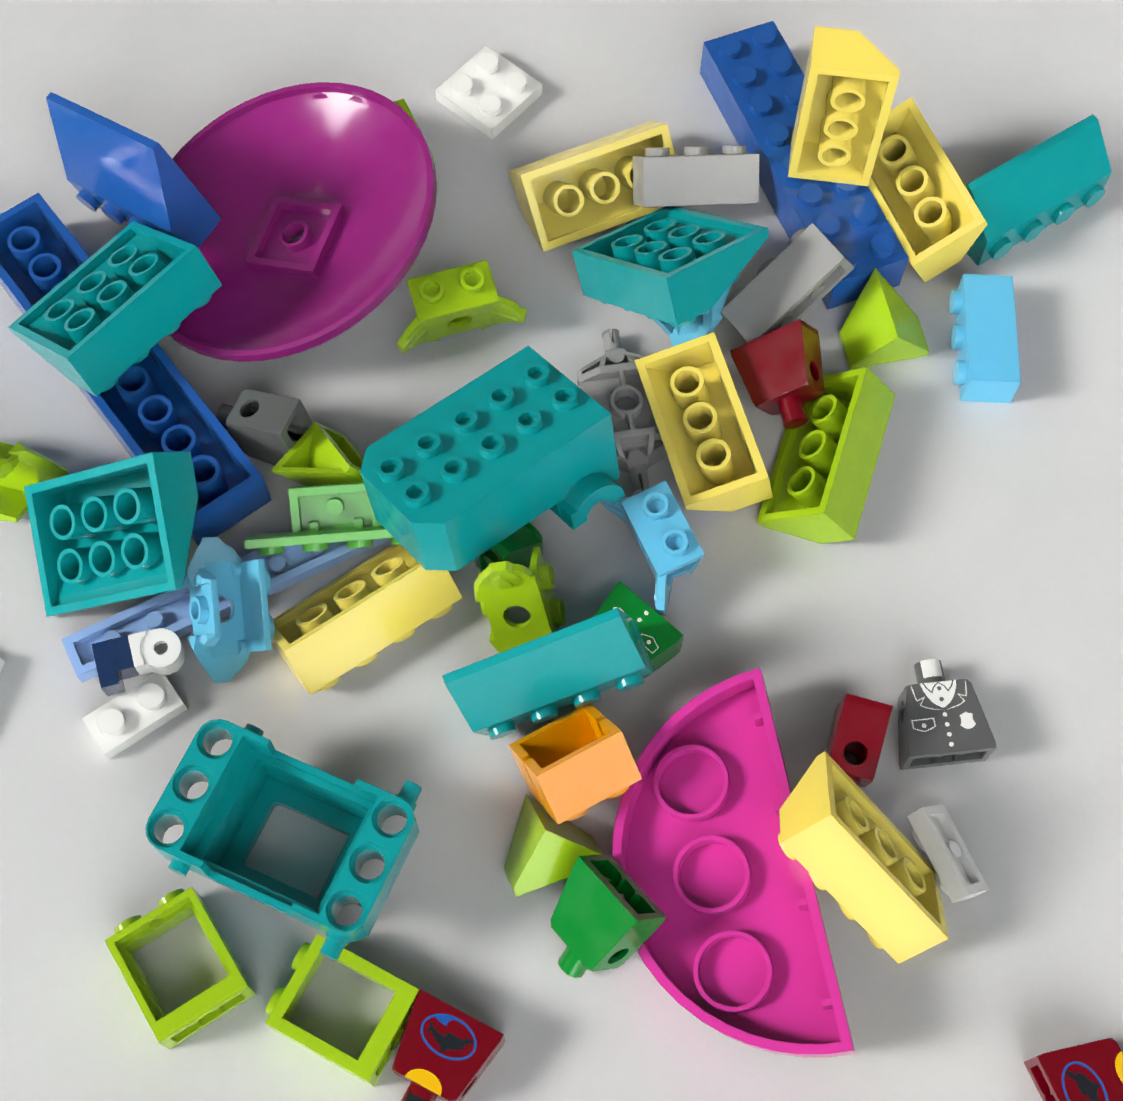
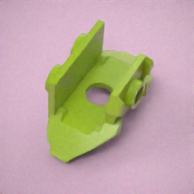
[397,259,527,354]
[0,442,68,523]
[474,546,566,653]

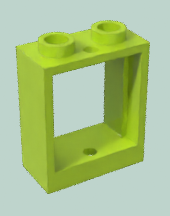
[104,887,256,1049]
[265,934,420,1087]

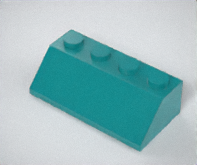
[966,114,1112,266]
[442,608,654,740]

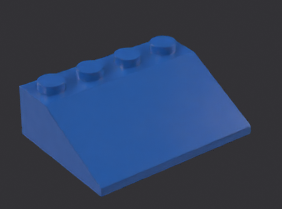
[46,92,222,248]

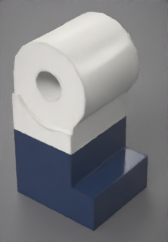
[91,628,185,696]

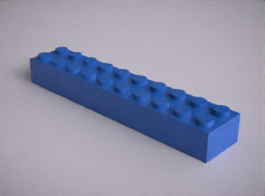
[0,192,272,546]

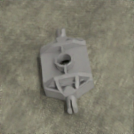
[577,329,667,495]

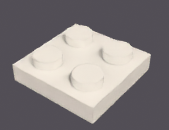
[435,46,542,140]

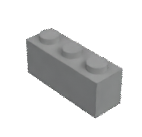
[633,145,760,207]
[721,223,855,342]

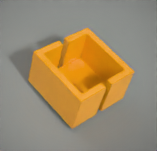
[508,704,642,824]

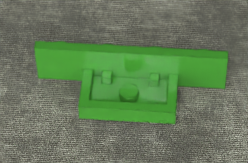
[244,481,401,555]

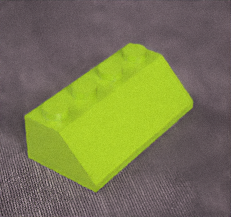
[756,367,896,544]

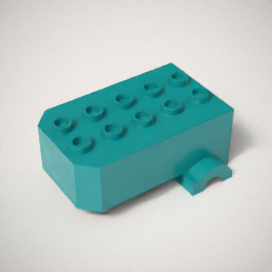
[360,345,625,571]

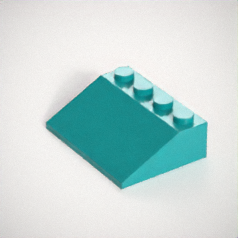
[572,206,769,327]
[8,221,222,397]
[24,451,198,617]

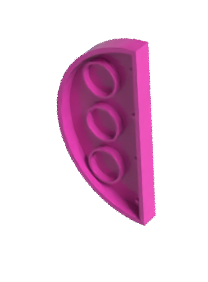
[612,668,856,1058]

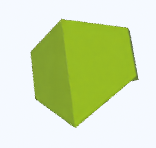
[839,268,930,370]
[270,421,363,486]
[504,794,603,897]

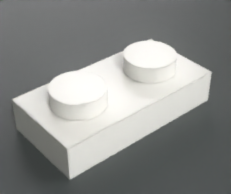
[82,673,187,760]
[907,804,989,903]

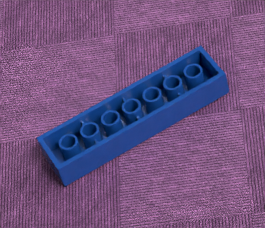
[700,21,909,310]

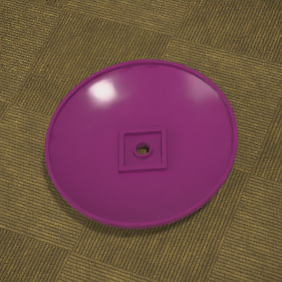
[169,82,437,362]

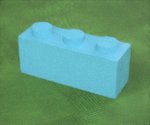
[949,274,1021,403]

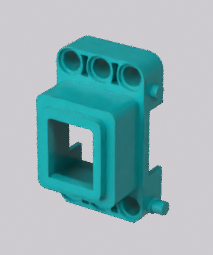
[145,719,422,961]

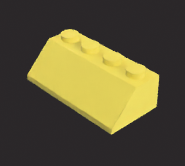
[788,26,900,186]
[868,97,987,283]
[509,121,675,252]
[634,332,773,512]
[271,544,463,695]
[778,751,948,964]

